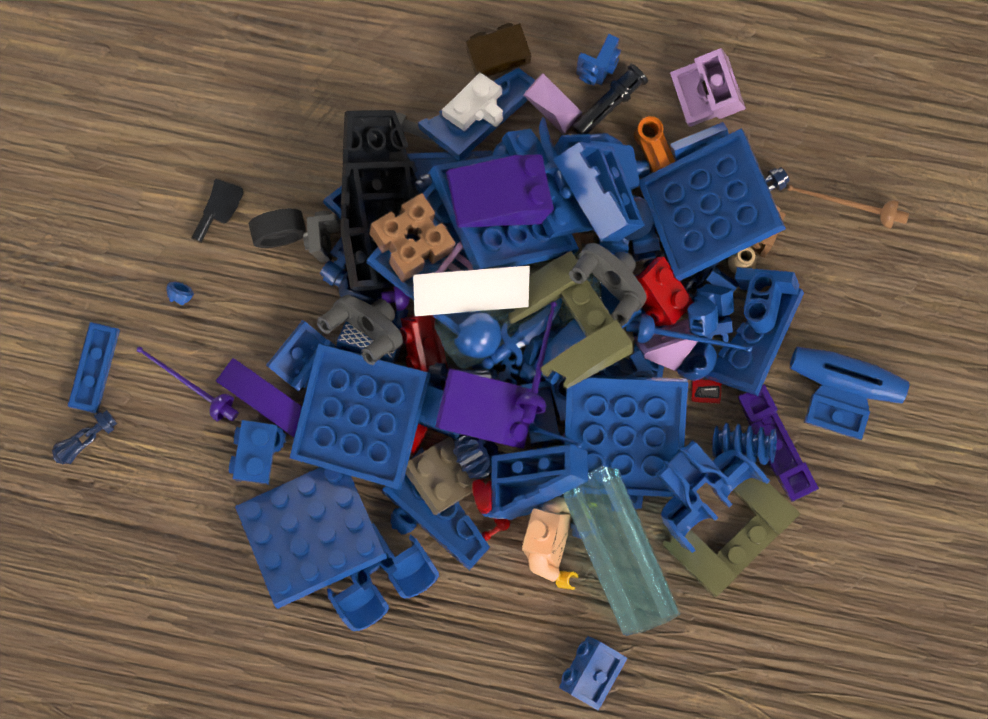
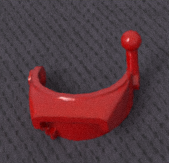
[472,479,510,541]

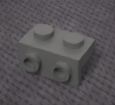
[303,211,341,263]

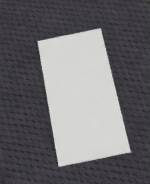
[413,266,529,316]

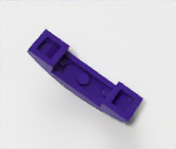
[216,358,302,438]
[738,384,819,502]

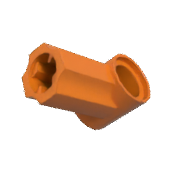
[634,116,675,173]

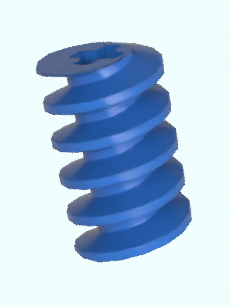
[712,422,777,465]

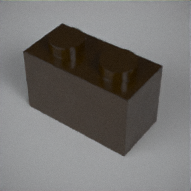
[466,23,531,77]

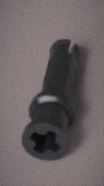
[572,63,648,134]

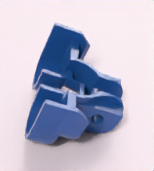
[656,441,770,553]
[327,523,439,631]

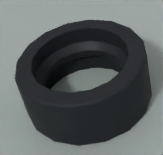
[248,208,306,248]

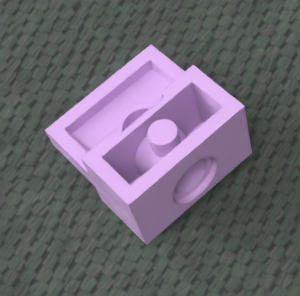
[670,48,746,127]

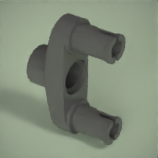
[569,243,647,326]
[317,295,403,365]

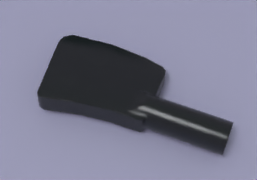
[191,179,244,243]

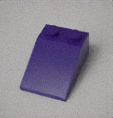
[446,154,554,228]
[435,369,538,449]

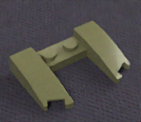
[508,251,632,389]
[662,478,801,598]

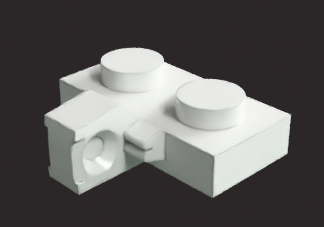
[442,73,504,131]

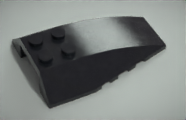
[340,110,420,292]

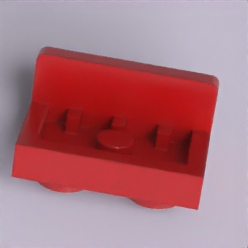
[635,256,694,326]
[400,315,448,372]

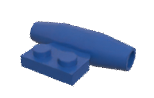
[789,347,909,440]

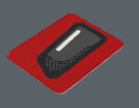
[692,379,722,404]

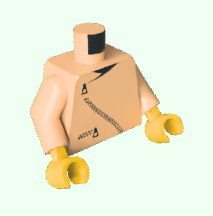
[522,497,597,590]

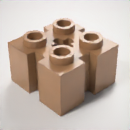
[370,193,455,283]

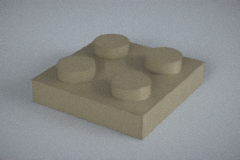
[406,437,477,516]

